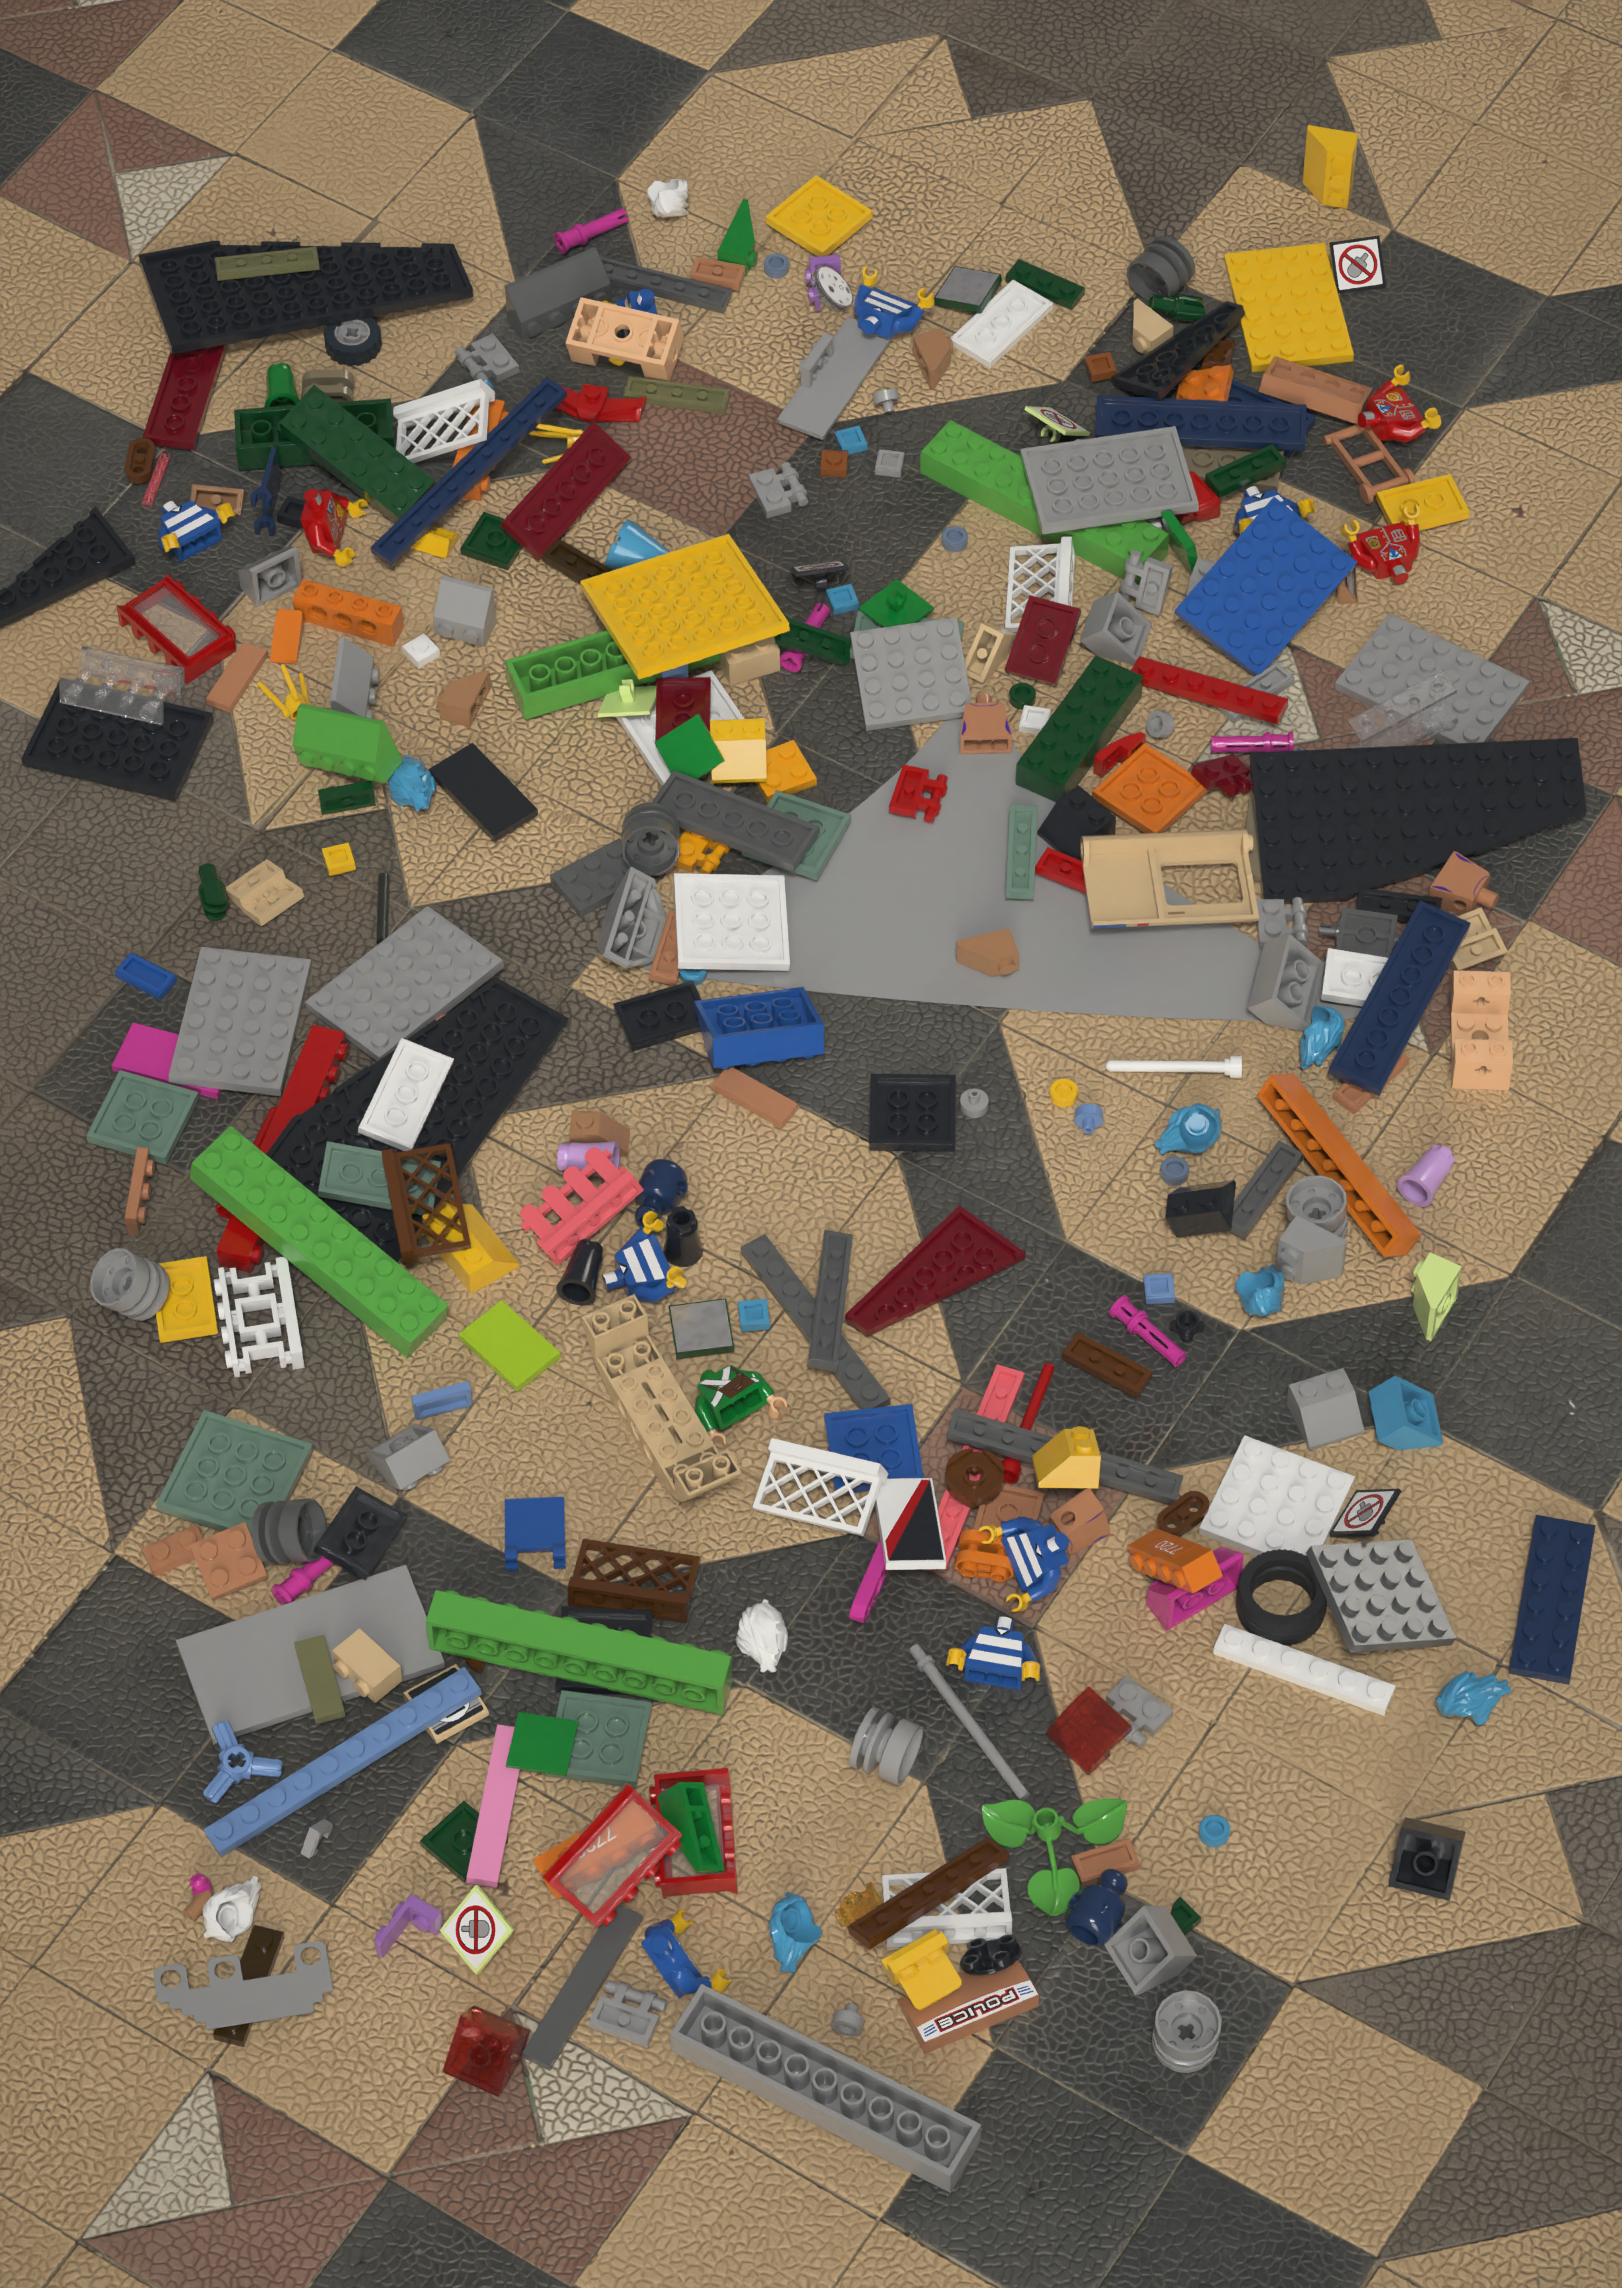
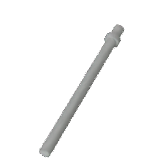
[909,1644,1030,1801]

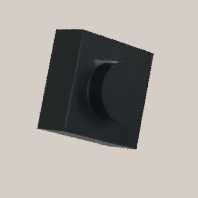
[276,496,305,528]

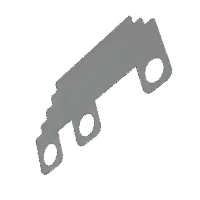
[153,1941,333,2030]

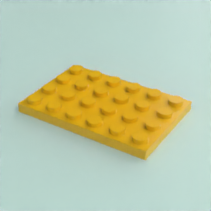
[1224,243,1354,373]

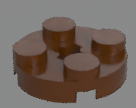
[945,1448,1004,1508]

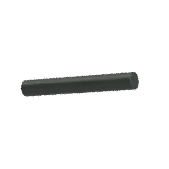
[376,873,389,944]

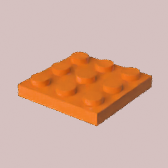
[1092,743,1208,833]

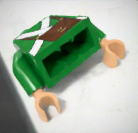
[695,1365,787,1450]

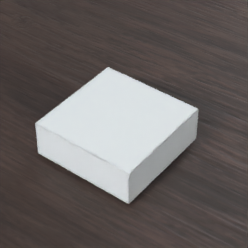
[1019,705,1051,735]

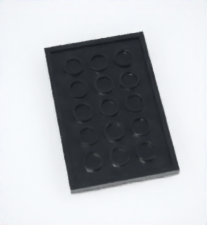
[21,678,214,801]

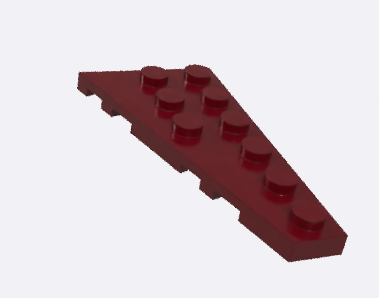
[845,1205,1026,1337]

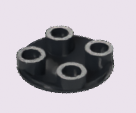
[960,1934,1022,1975]

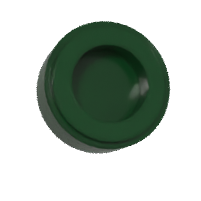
[1009,683,1036,710]

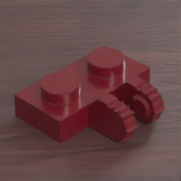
[1191,754,1252,798]

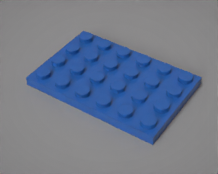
[1174,497,1357,676]

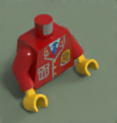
[1358,365,1441,443]
[301,489,368,567]
[1340,504,1421,584]

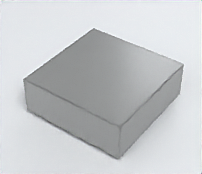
[875,449,905,478]

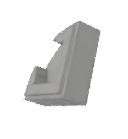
[300,1819,333,1858]

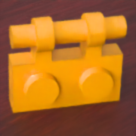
[674,830,731,874]

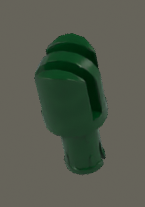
[1148,293,1206,322]
[198,863,229,921]

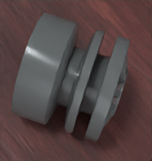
[1127,236,1195,302]
[622,802,680,876]
[252,1498,327,1565]

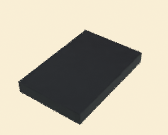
[613,980,701,1052]
[314,1486,408,1581]

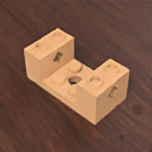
[565,297,684,381]
[1450,970,1513,1090]

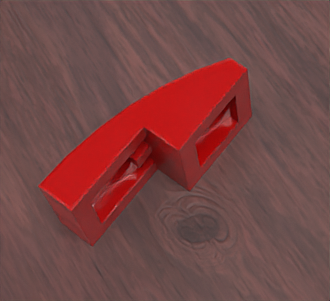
[1093,732,1146,778]

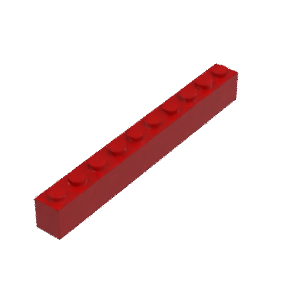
[216,1025,349,1273]

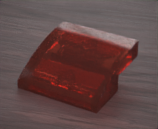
[1046,1686,1132,1775]

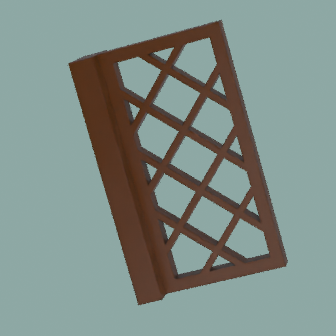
[381,1143,471,1265]
[568,1539,701,1623]

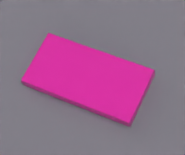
[112,1023,223,1099]

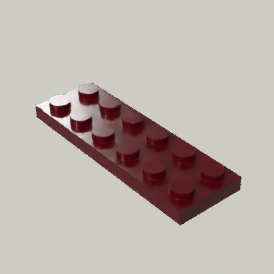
[143,344,228,450]
[500,421,632,561]

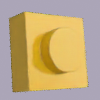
[322,843,356,876]

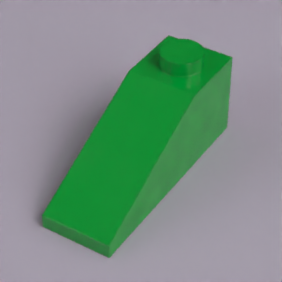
[717,199,758,276]
[657,1782,724,1873]

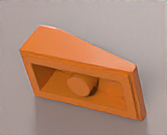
[270,609,305,664]

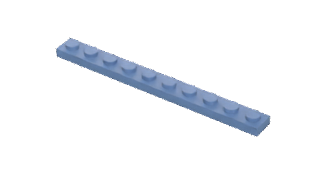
[203,1667,482,1857]

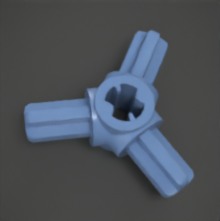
[203,1721,283,1804]

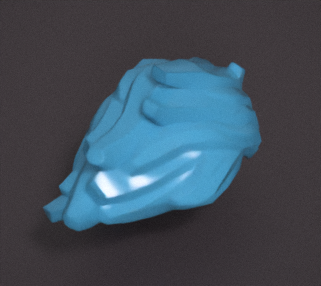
[388,755,436,812]
[1300,1005,1345,1070]
[1155,1103,1222,1155]
[1235,1264,1285,1317]
[1435,1670,1511,1725]
[768,1892,822,1973]

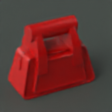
[1175,471,1221,524]

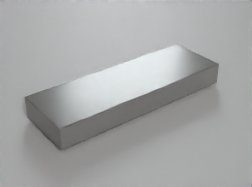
[1216,662,1295,723]

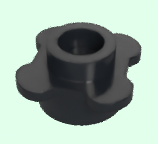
[1170,1311,1205,1342]

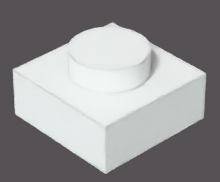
[402,633,440,669]

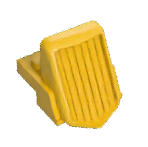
[881,1929,962,2010]

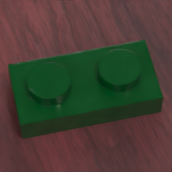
[318,781,376,815]

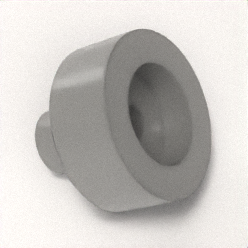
[872,388,900,413]
[1146,710,1175,738]
[960,1088,989,1118]
[831,2003,865,2037]

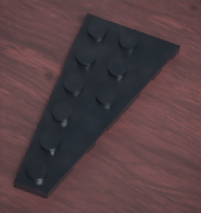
[1111,301,1245,401]
[0,506,135,628]

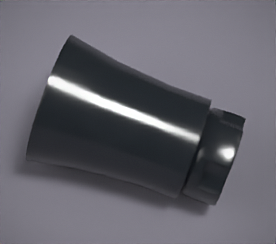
[663,1206,703,1267]
[556,1239,603,1306]

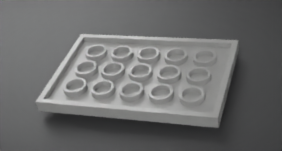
[1020,426,1199,534]
[1334,613,1530,744]
[305,906,504,1062]
[168,947,312,1096]

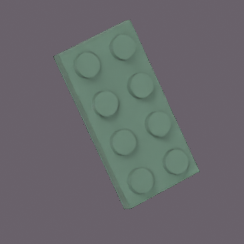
[317,1141,441,1215]

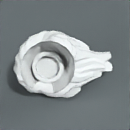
[646,179,689,219]
[736,1599,788,1673]
[203,1876,262,1942]

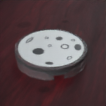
[810,265,854,313]

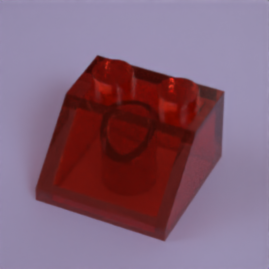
[442,2005,531,2097]

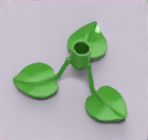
[982,1798,1127,1916]

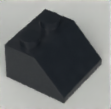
[1037,785,1116,860]
[1165,1180,1236,1238]
[1389,1817,1466,1901]

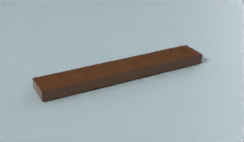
[848,1837,1009,1950]

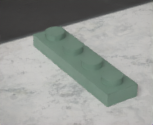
[1006,805,1037,900]

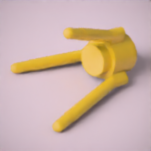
[529,424,584,464]
[257,664,311,720]

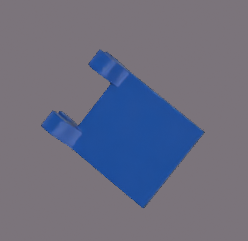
[505,1497,566,1571]

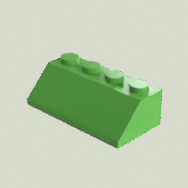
[292,703,403,783]

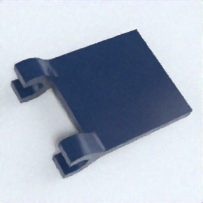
[250,447,281,536]

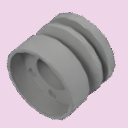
[1286,1175,1348,1239]
[90,1248,169,1321]
[849,1707,923,1786]
[1151,1990,1222,2073]

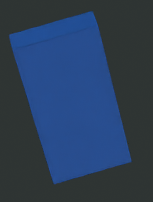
[115,952,177,1000]

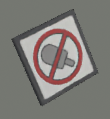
[1329,235,1386,294]
[790,561,849,590]
[1329,1489,1402,1537]

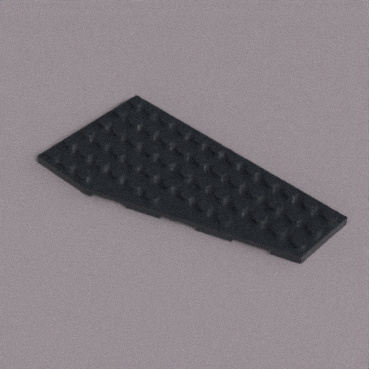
[138,241,473,354]
[1249,738,1587,904]
[266,977,569,1264]

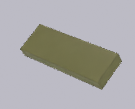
[294,1635,345,1724]

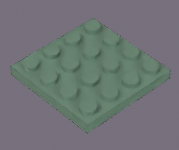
[156,1410,313,1537]

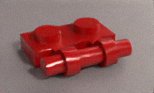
[889,764,948,823]

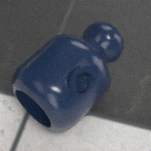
[635,1159,688,1227]
[1066,1869,1128,1946]

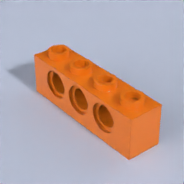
[293,579,404,647]

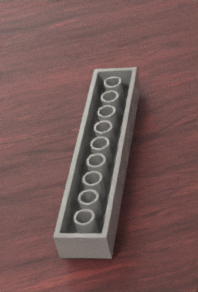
[670,1984,981,2193]

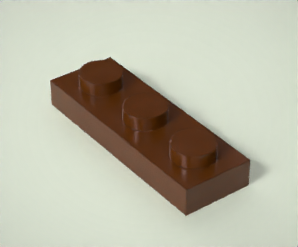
[1062,1332,1153,1399]

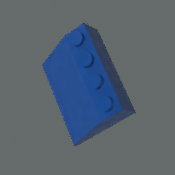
[694,987,824,1069]

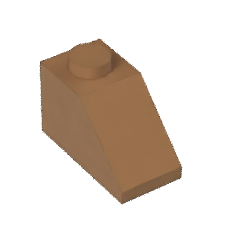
[913,328,954,389]
[436,670,491,728]
[955,928,1019,977]
[570,1110,630,1156]

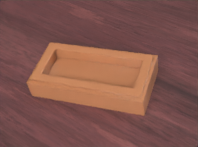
[1071,1838,1140,1887]

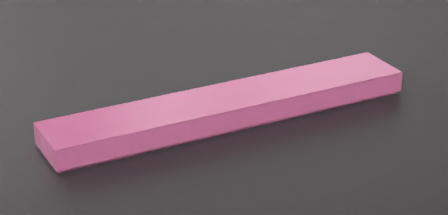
[466,1724,520,1888]

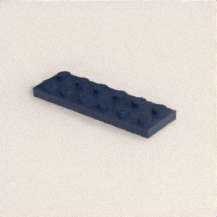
[1509,1515,1596,1685]

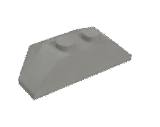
[596,867,667,968]

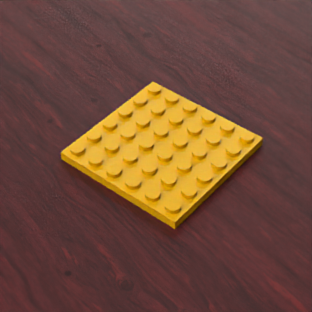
[580,534,790,679]

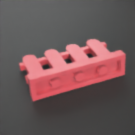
[520,1147,644,1266]

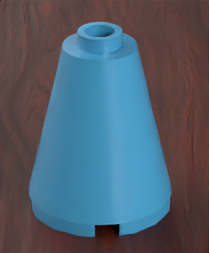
[605,519,670,570]

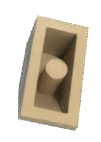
[1132,298,1174,355]
[965,623,1016,684]

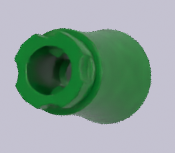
[264,362,299,408]

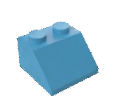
[1368,1376,1443,1450]

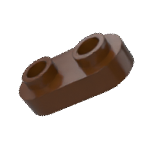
[125,438,156,484]
[1157,1491,1209,1537]

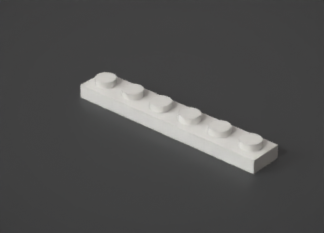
[1213,1624,1396,1716]

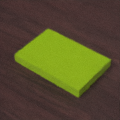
[458,1300,561,1392]

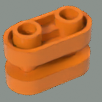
[954,1529,1014,1582]

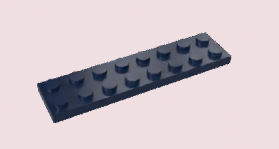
[1095,395,1307,451]
[1328,901,1471,1096]

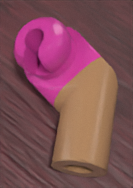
[183,1873,213,1921]

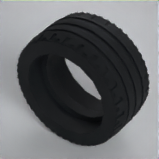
[1236,1549,1327,1646]

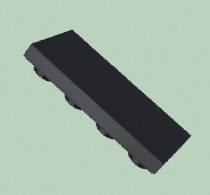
[429,743,538,842]

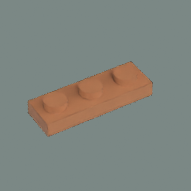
[125,1147,155,1235]

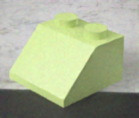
[1411,1252,1462,1341]

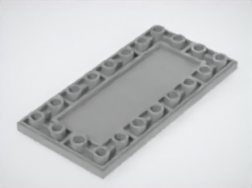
[176,1565,445,1745]

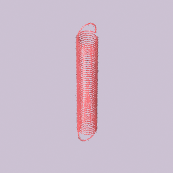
[142,450,170,509]

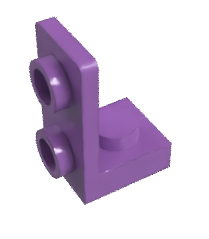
[805,255,841,312]
[374,1894,443,1958]

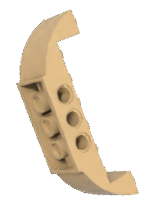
[581,1294,742,1502]

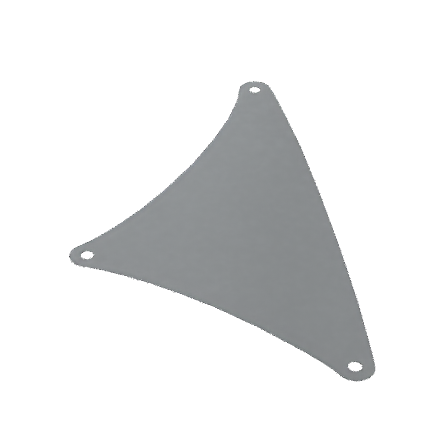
[640,717,1362,1021]

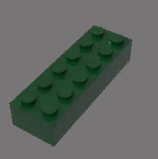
[280,385,435,523]
[234,398,395,470]
[1016,655,1143,802]

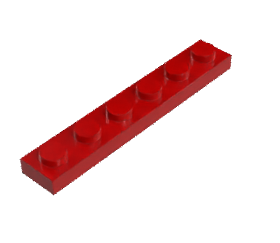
[1131,656,1289,724]

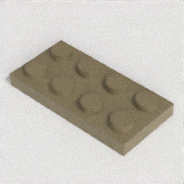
[1181,445,1284,492]

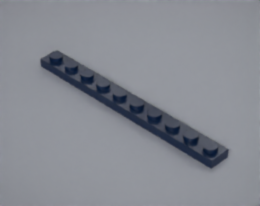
[371,377,567,567]

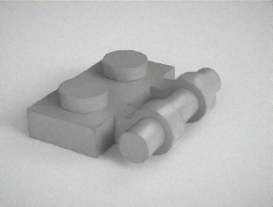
[455,333,519,383]
[748,462,809,518]
[1119,550,1173,616]
[1256,897,1309,949]
[1093,1676,1173,1747]
[589,1980,668,2048]

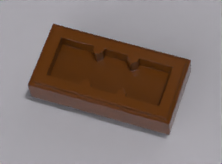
[1202,339,1236,369]

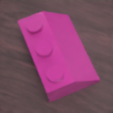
[1146,1546,1244,1631]

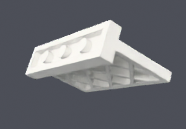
[393,379,495,463]
[1005,536,1076,633]
[752,1438,888,1536]
[882,1868,1012,1948]

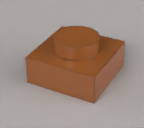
[1085,352,1117,382]
[820,450,848,478]

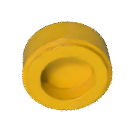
[1049,1079,1078,1107]

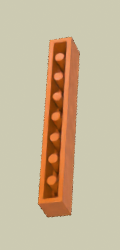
[1257,1073,1422,1257]

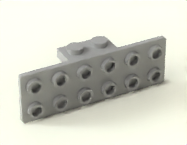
[778,317,893,440]

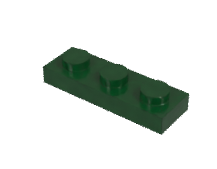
[1005,259,1085,310]
[1205,444,1287,498]
[775,617,851,666]

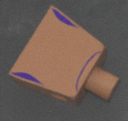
[960,693,1012,754]
[1429,851,1499,914]
[1049,1488,1111,1554]

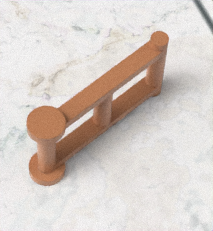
[1322,424,1415,505]

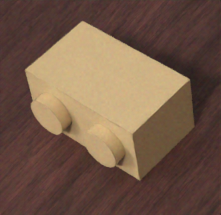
[720,637,780,686]
[332,1628,402,1703]

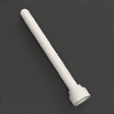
[1105,1056,1242,1078]

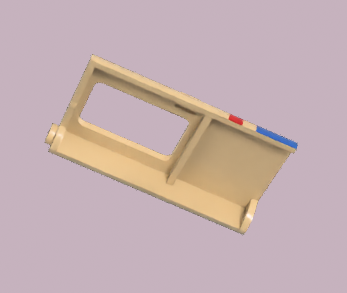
[1080,829,1259,928]

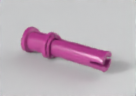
[554,208,629,254]
[780,603,830,672]
[1211,731,1294,753]
[1109,1295,1187,1368]
[271,1556,334,1605]

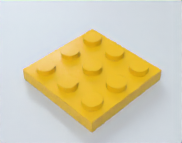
[766,175,873,257]

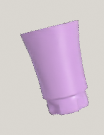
[557,1141,620,1177]
[1397,1145,1455,1207]

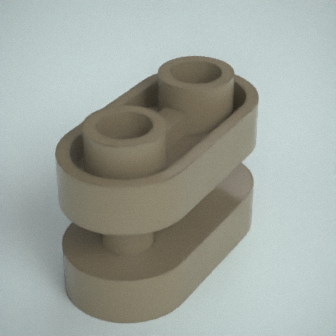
[301,369,354,402]

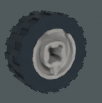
[324,317,382,367]

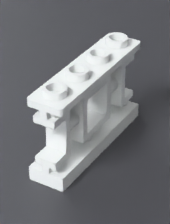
[214,1257,305,1378]

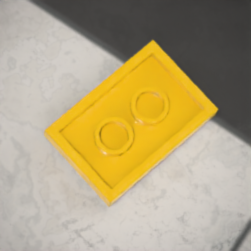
[1376,474,1470,531]
[156,1256,218,1343]

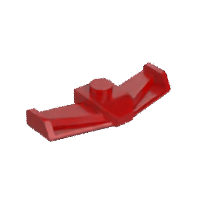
[555,383,647,423]

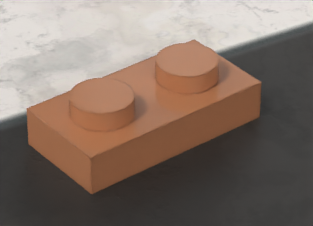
[690,256,746,291]
[141,1524,204,1577]

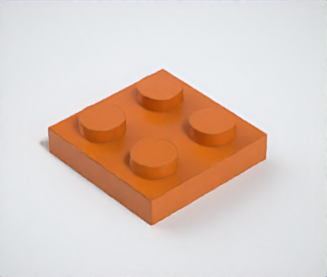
[1176,365,1234,401]

